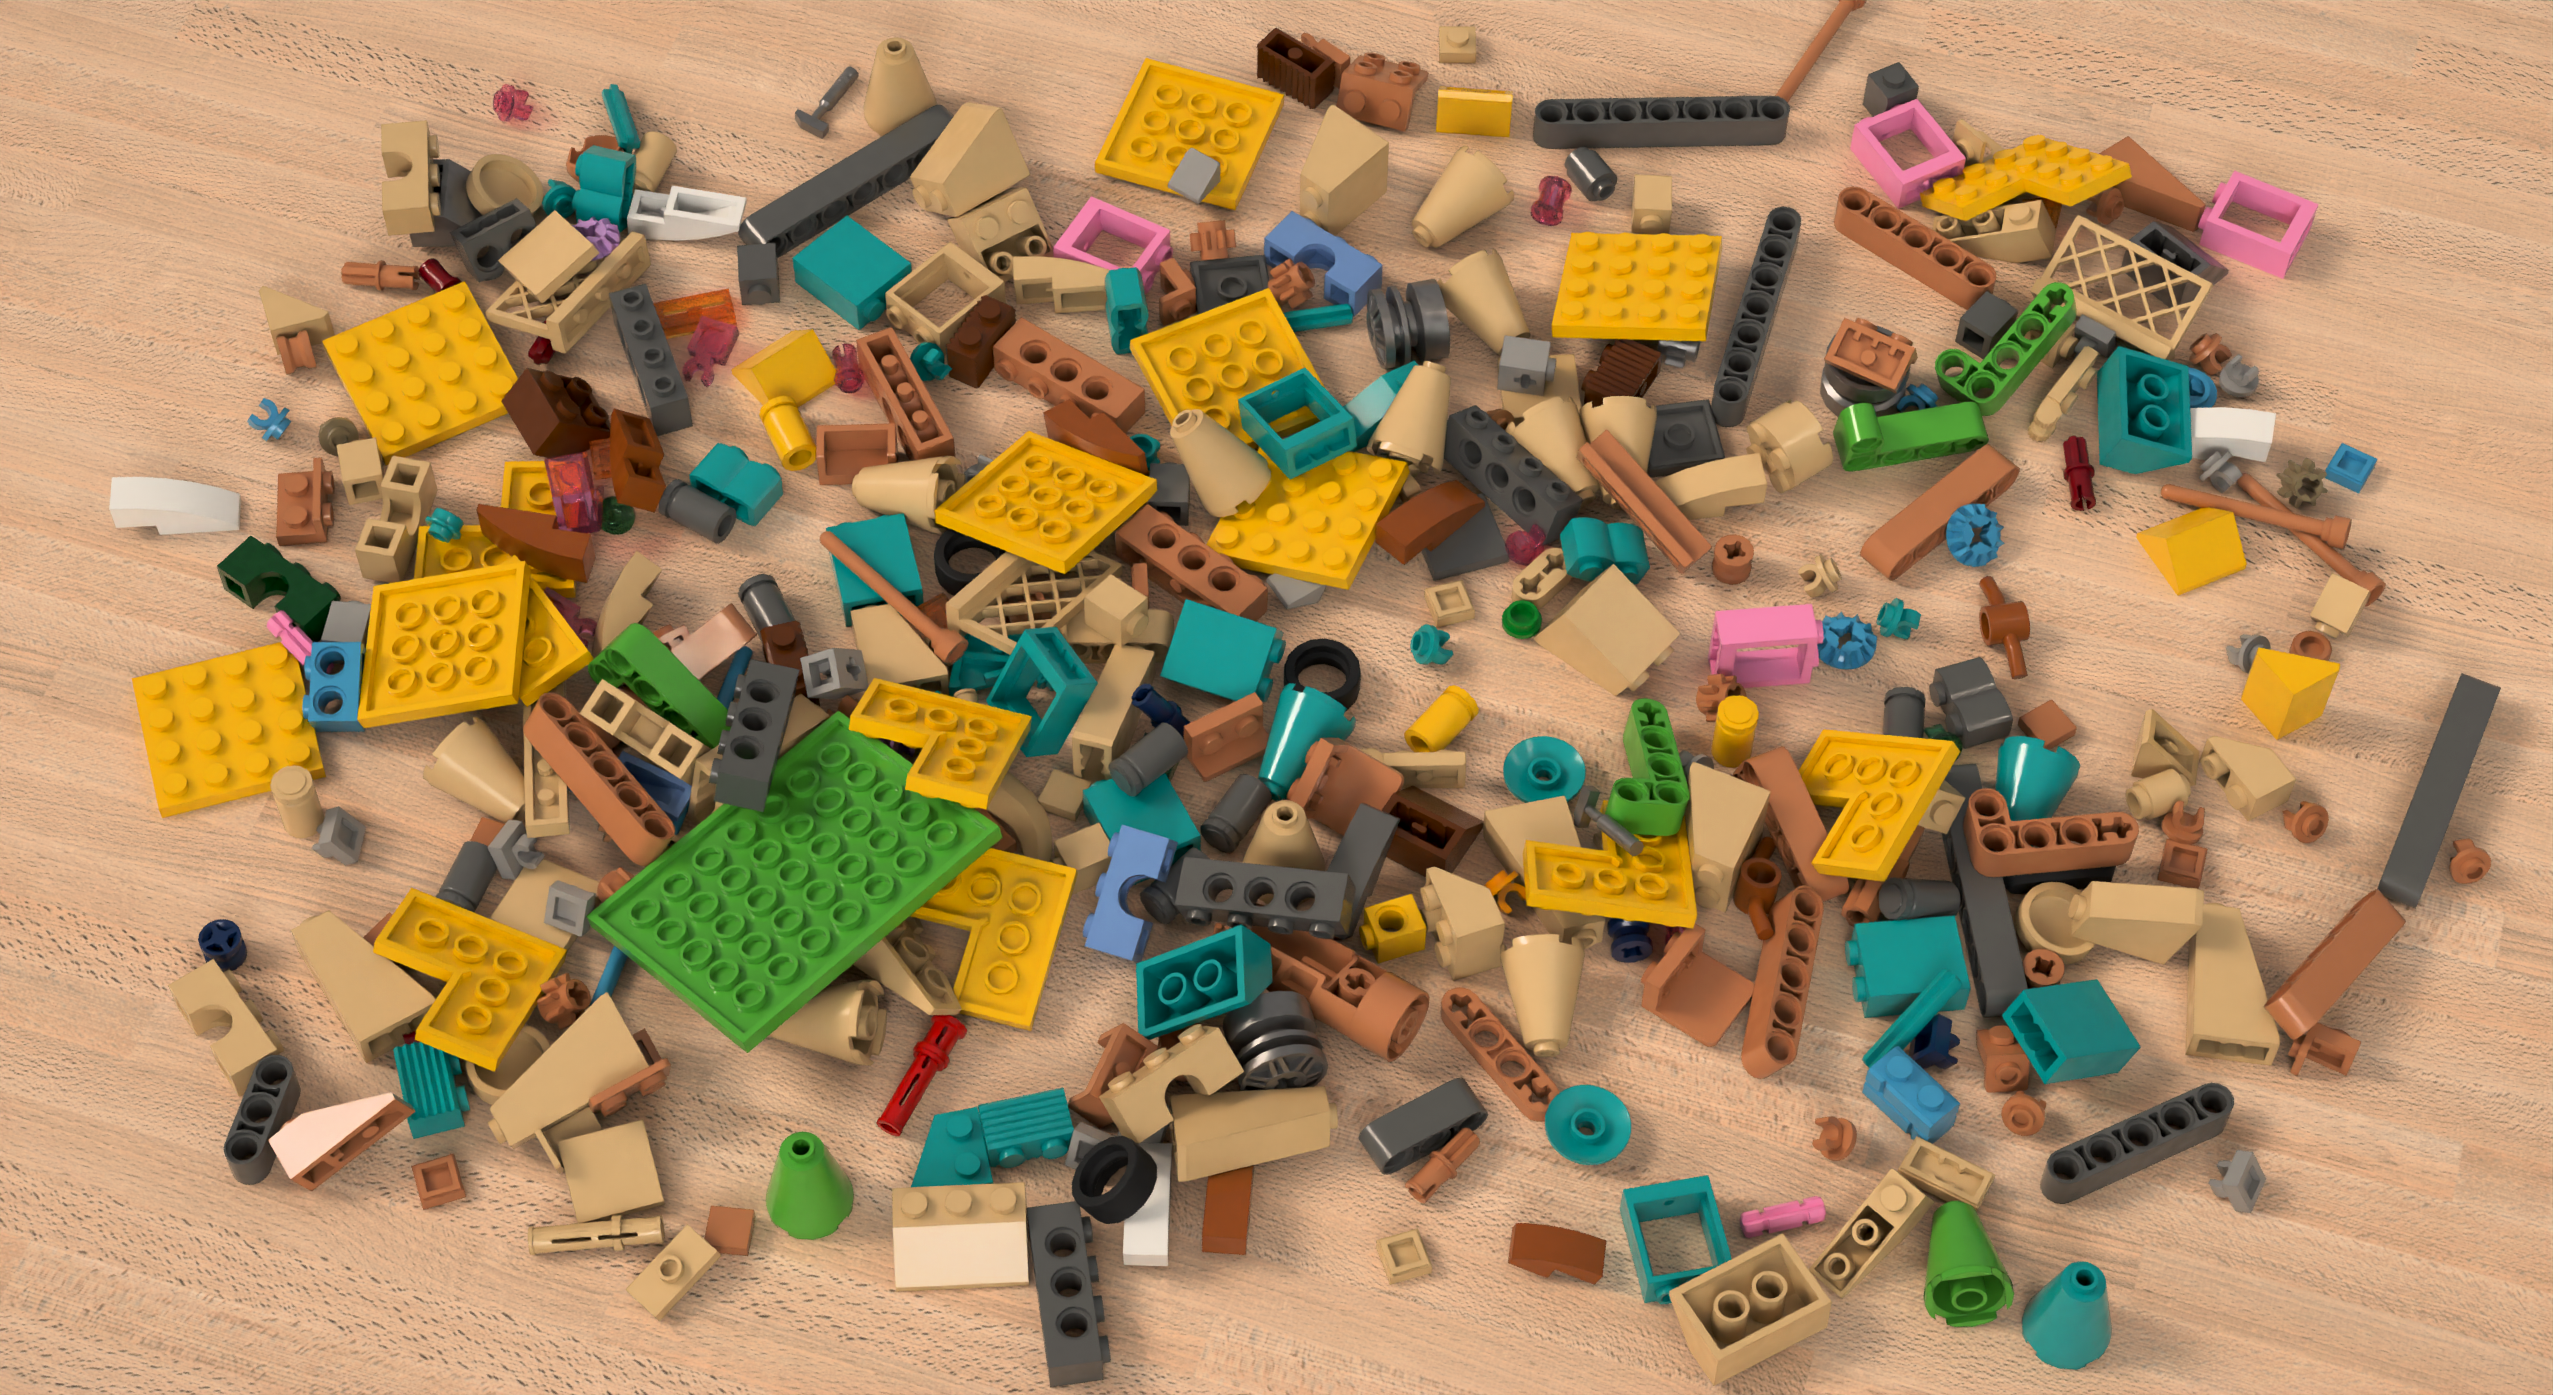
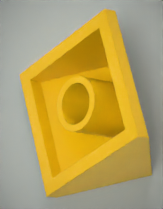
[1436,86,1513,137]
[731,329,840,408]
[2136,507,2247,596]
[2241,647,2340,740]

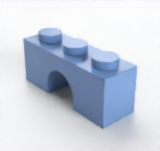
[1264,211,1383,317]
[1083,825,1178,963]

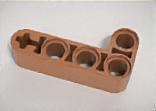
[1732,746,1849,902]
[1963,788,2139,877]

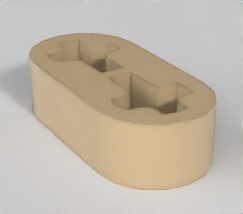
[1511,548,1572,610]

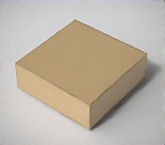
[1424,580,1475,628]
[1037,769,1092,822]
[1376,1228,1432,1285]

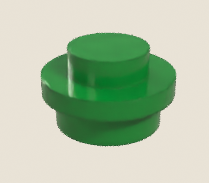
[1502,600,1542,639]

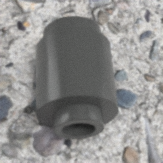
[1564,147,1617,201]

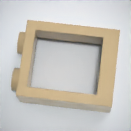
[885,241,1006,356]

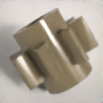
[2276,458,2328,508]

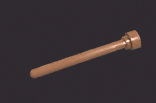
[1775,0,1867,102]
[2237,473,2386,607]
[2161,484,2352,550]
[819,531,969,666]

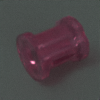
[1531,176,1572,226]

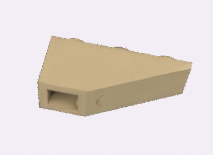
[1932,200,2056,263]
[1809,1168,1935,1299]

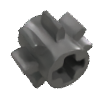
[1657,340,1701,368]

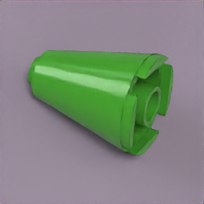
[766,1132,854,1240]
[1924,1201,2014,1327]

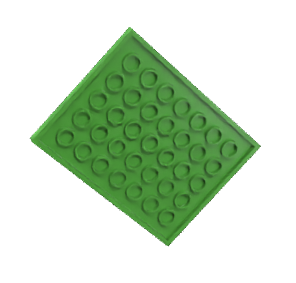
[586,710,1003,1053]

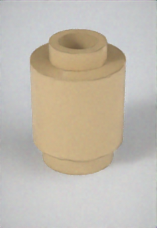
[2125,769,2191,820]

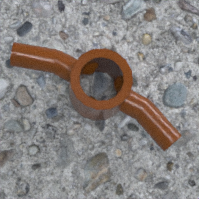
[1979,576,2030,679]
[1733,837,1782,940]

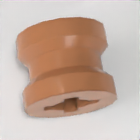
[276,330,317,375]
[1712,534,1754,585]
[2022,949,2065,989]

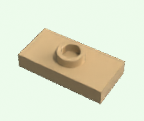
[1898,1136,1996,1212]
[625,1224,721,1322]

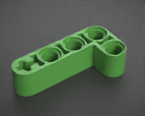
[1935,282,2077,416]
[1833,402,1989,472]
[588,623,731,749]
[1605,698,1690,836]

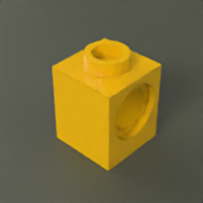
[1359,894,1427,964]

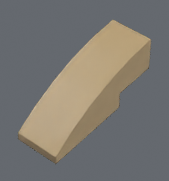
[1013,256,1109,314]
[1655,453,1767,520]
[592,551,662,658]

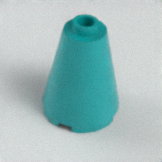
[1258,683,1356,801]
[1995,736,2080,847]
[2022,1261,2112,1370]

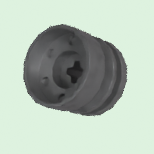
[1366,279,1450,369]
[1223,991,1328,1091]

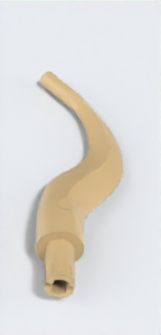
[954,688,1052,862]

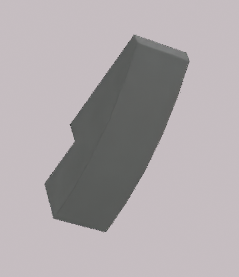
[1314,803,1401,940]

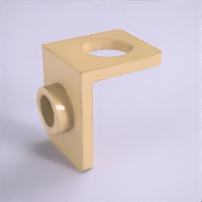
[1952,119,2005,167]
[534,1107,603,1174]

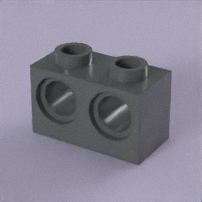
[450,198,537,283]

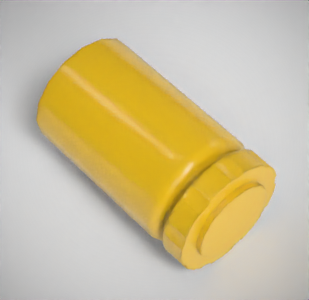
[759,396,816,471]
[1404,685,1479,752]
[1711,695,1759,768]

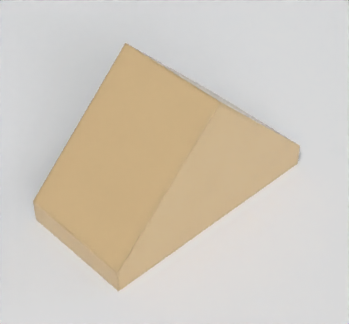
[259,286,335,355]
[2131,709,2200,787]

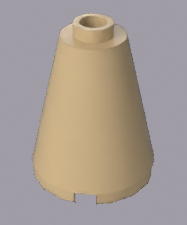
[863,37,937,136]
[1412,146,1514,248]
[1437,249,1531,356]
[1366,361,1451,474]
[1505,396,1599,508]
[1579,396,1657,510]
[1170,409,1271,517]
[852,456,966,535]
[423,716,525,825]
[1243,800,1325,905]
[1500,934,1585,1057]
[770,979,887,1066]

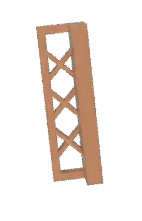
[1576,429,1712,575]

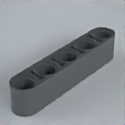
[2040,1083,2234,1204]

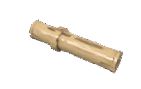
[528,1215,665,1255]

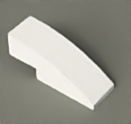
[627,186,747,241]
[2190,407,2276,462]
[109,477,241,535]
[1123,1143,1172,1266]

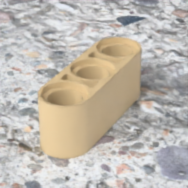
[1059,609,1174,663]

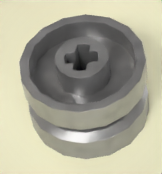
[1820,326,1911,417]

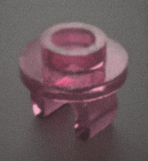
[493,84,533,122]
[1505,524,1546,566]

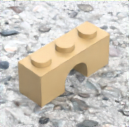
[381,120,441,236]
[355,456,438,583]
[579,679,711,786]
[168,959,285,1097]
[1099,1024,1244,1144]

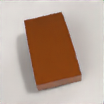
[1508,1223,1606,1285]

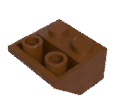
[501,368,611,461]
[1382,786,1484,877]

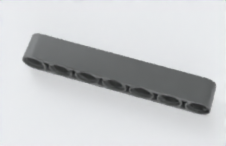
[1533,96,1790,149]
[738,105,954,258]
[1711,207,1801,427]
[2377,673,2501,909]
[1941,764,2028,1017]

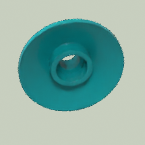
[1503,736,1586,803]
[1545,1085,1631,1165]

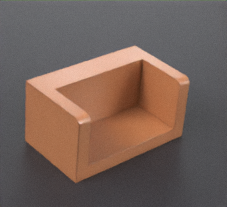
[816,423,898,485]
[1068,1023,1158,1128]

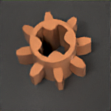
[1189,220,1236,261]
[1268,258,1315,309]
[1696,674,1747,722]
[537,973,591,1030]

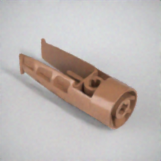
[1213,902,1430,1062]

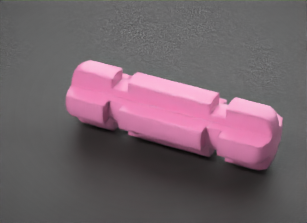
[267,611,334,674]
[1740,1196,1826,1238]

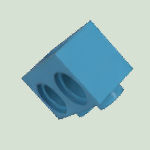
[302,642,366,732]

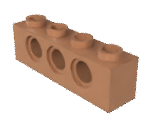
[993,317,1145,434]
[856,327,956,461]
[1115,504,1268,622]

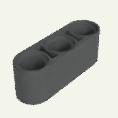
[224,1055,301,1185]
[1358,1078,1488,1175]

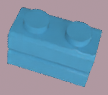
[1862,1046,1960,1144]

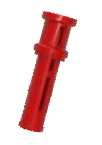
[876,1015,967,1137]

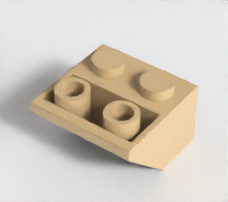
[947,187,1054,282]
[1419,866,1505,981]

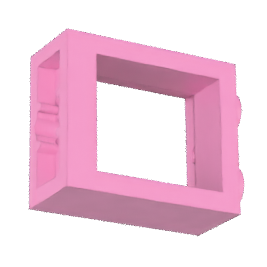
[1850,99,1966,209]
[2198,170,2319,279]
[1053,196,1173,294]
[1708,604,1824,688]

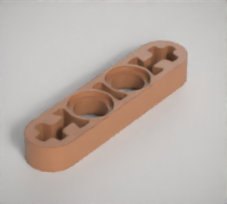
[1440,987,1559,1122]

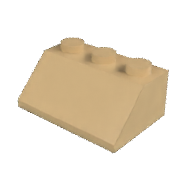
[892,1182,1029,1292]
[1669,1233,1832,1386]

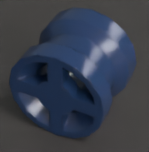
[1607,918,1653,963]
[198,919,247,972]

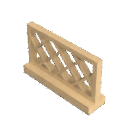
[2030,215,2213,361]
[485,224,651,354]
[946,550,1123,655]

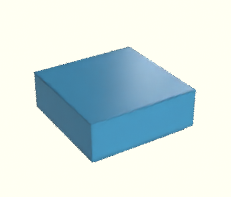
[2325,443,2378,494]

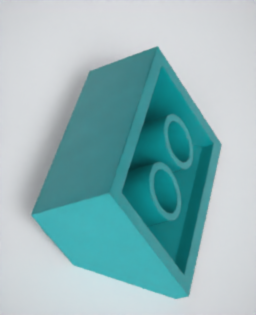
[2097,346,2192,474]
[1136,924,1273,1040]

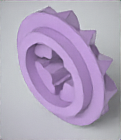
[572,216,621,261]

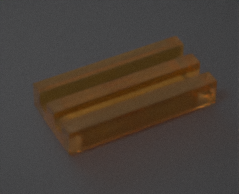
[653,288,737,339]

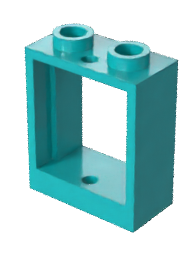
[1238,368,1357,479]
[986,627,1098,757]
[1620,1175,1732,1304]

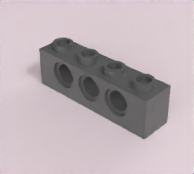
[609,284,693,436]
[1444,405,1583,546]
[709,659,799,812]
[1175,857,1356,939]
[1026,1201,1111,1387]

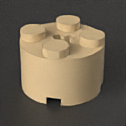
[1746,399,1833,494]

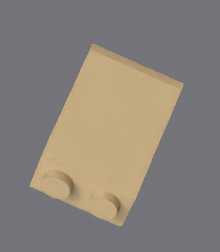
[910,102,1030,217]
[1300,104,1389,236]
[1533,564,1681,696]
[1685,761,1771,913]

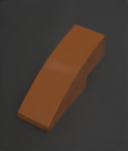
[1043,399,1149,476]
[610,408,666,513]
[1375,480,1485,565]
[476,504,596,583]
[1202,1165,1255,1255]

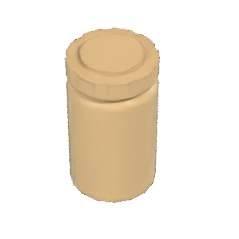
[632,131,677,195]
[270,765,324,838]

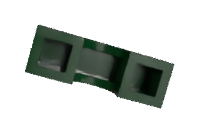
[217,536,341,642]

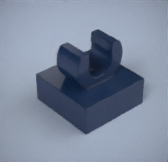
[1909,1014,1960,1070]

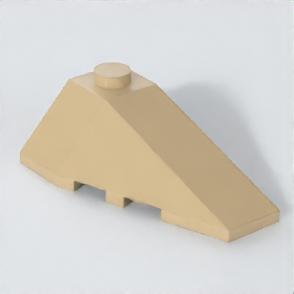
[853,916,962,1015]

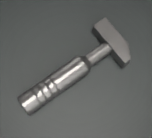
[795,67,859,139]
[1574,785,1644,856]

